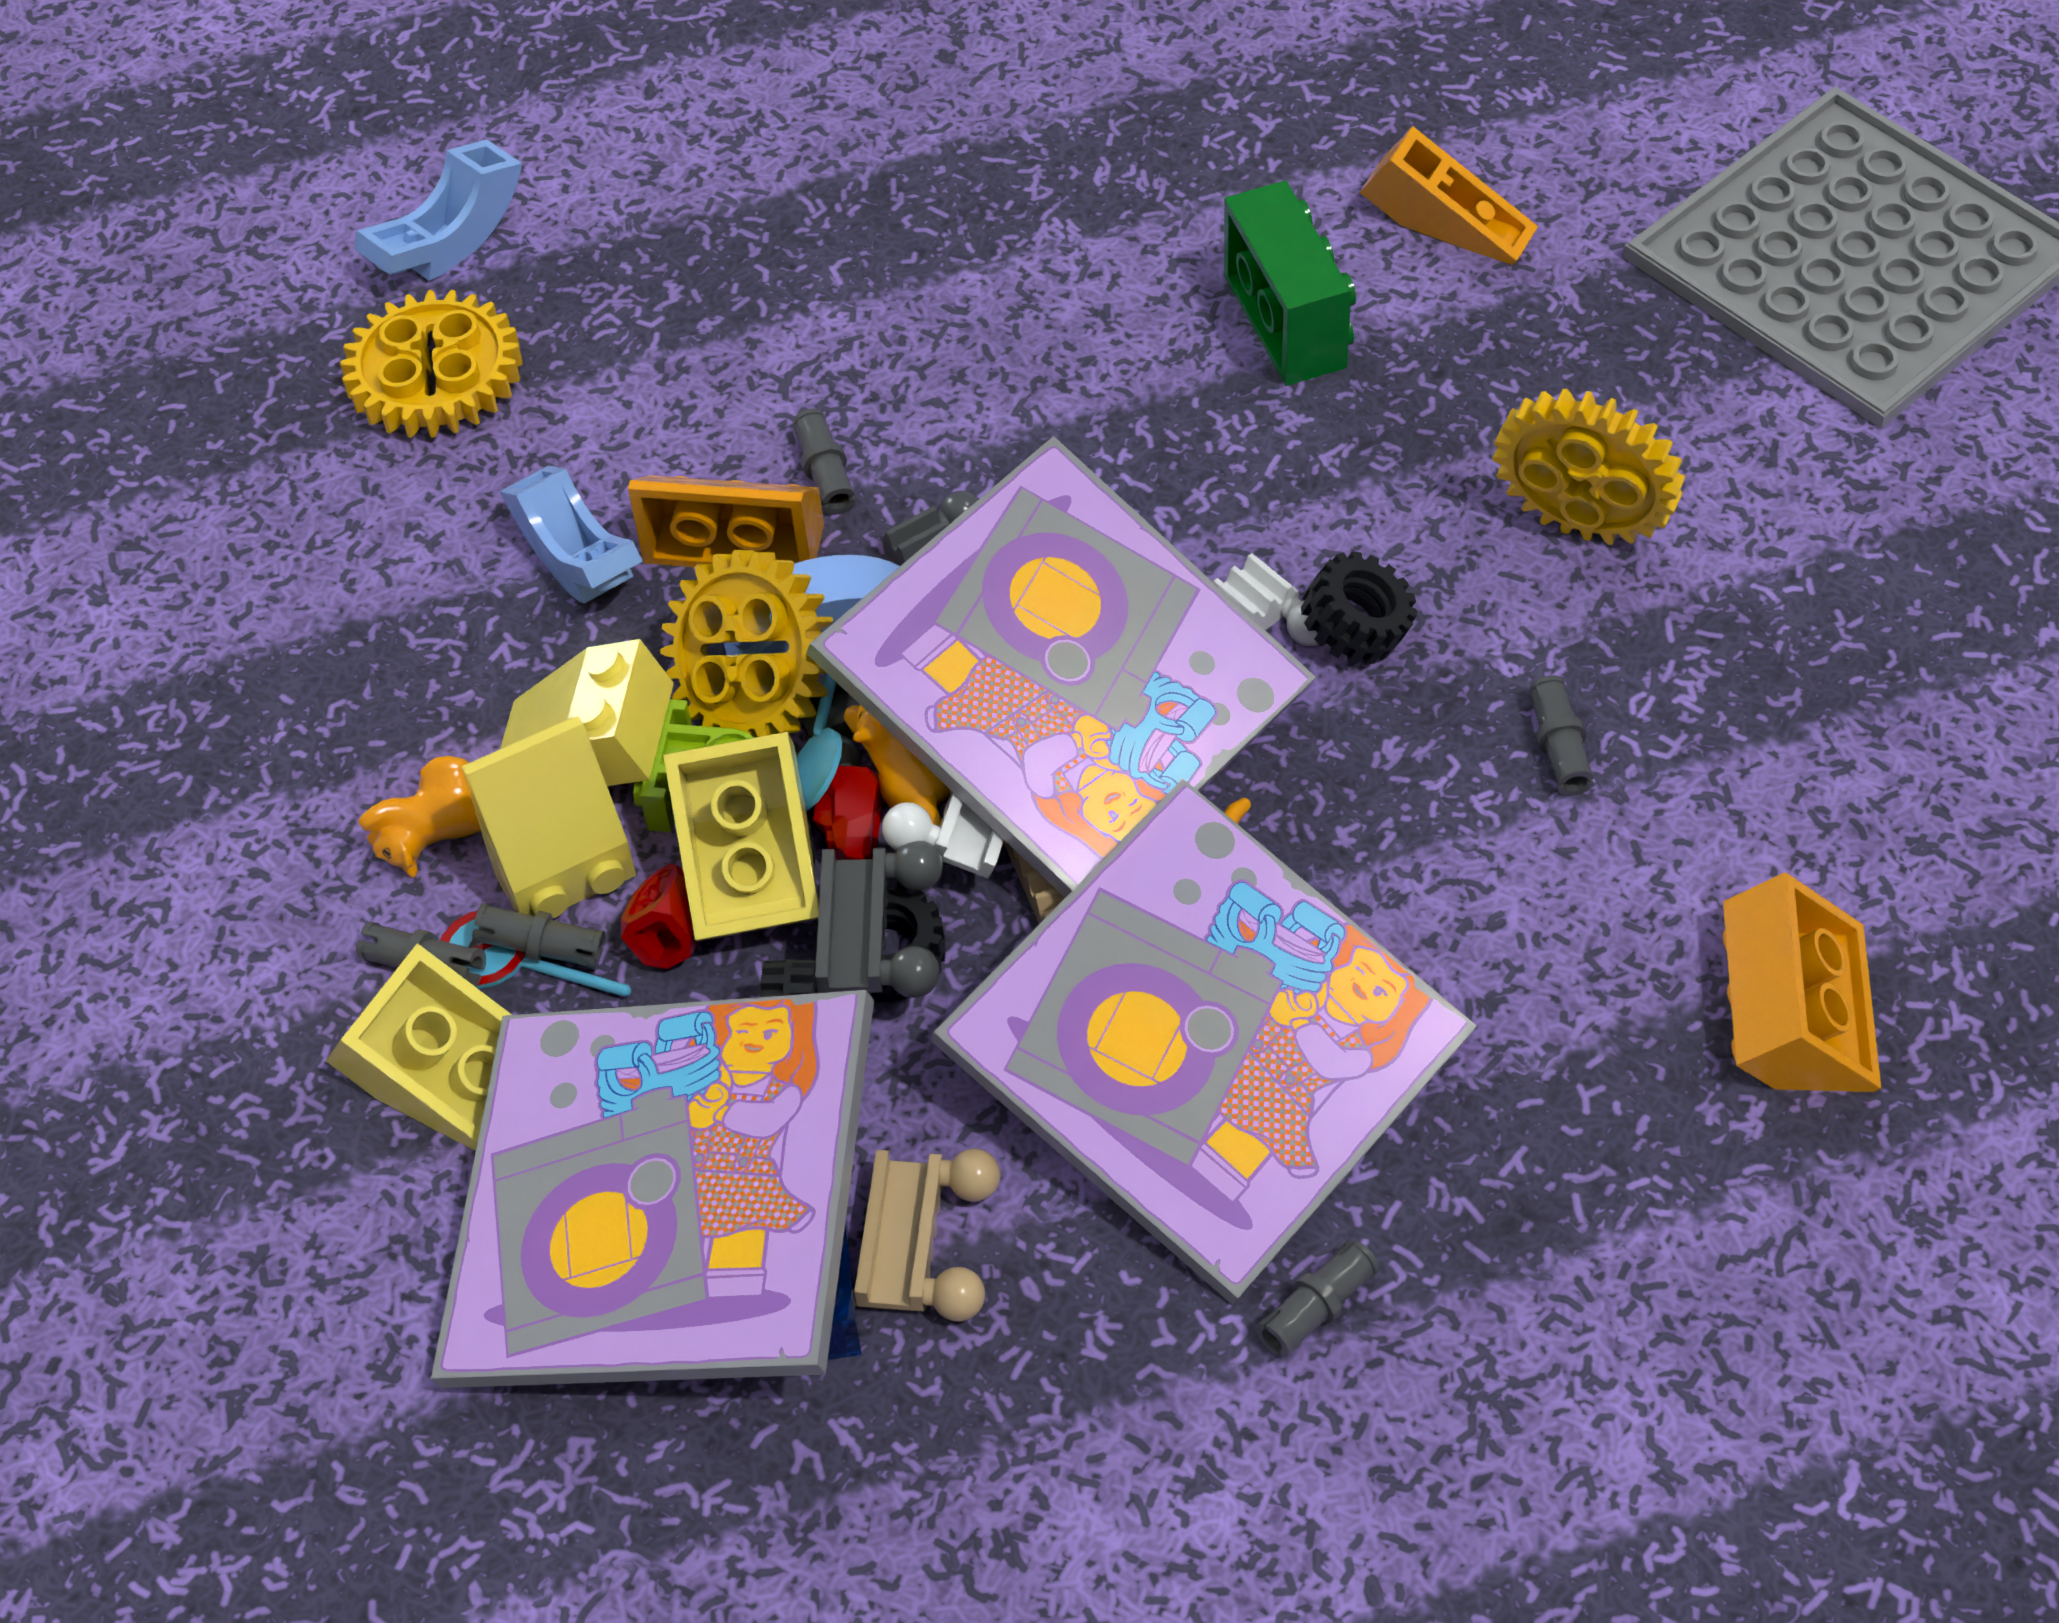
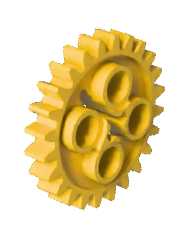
[340,290,523,438]
[1492,389,1685,545]
[660,550,833,738]

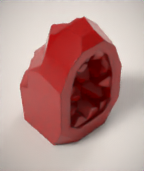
[813,766,882,860]
[621,863,697,969]

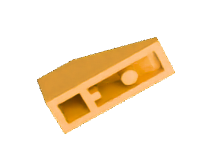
[1359,126,1538,265]

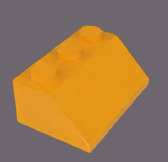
[628,475,824,567]
[1723,872,1882,1092]

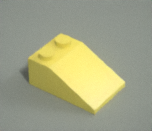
[500,639,674,786]
[461,715,636,919]
[663,732,819,941]
[325,943,512,1151]

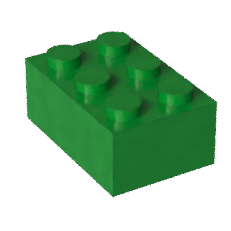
[1224,180,1356,386]

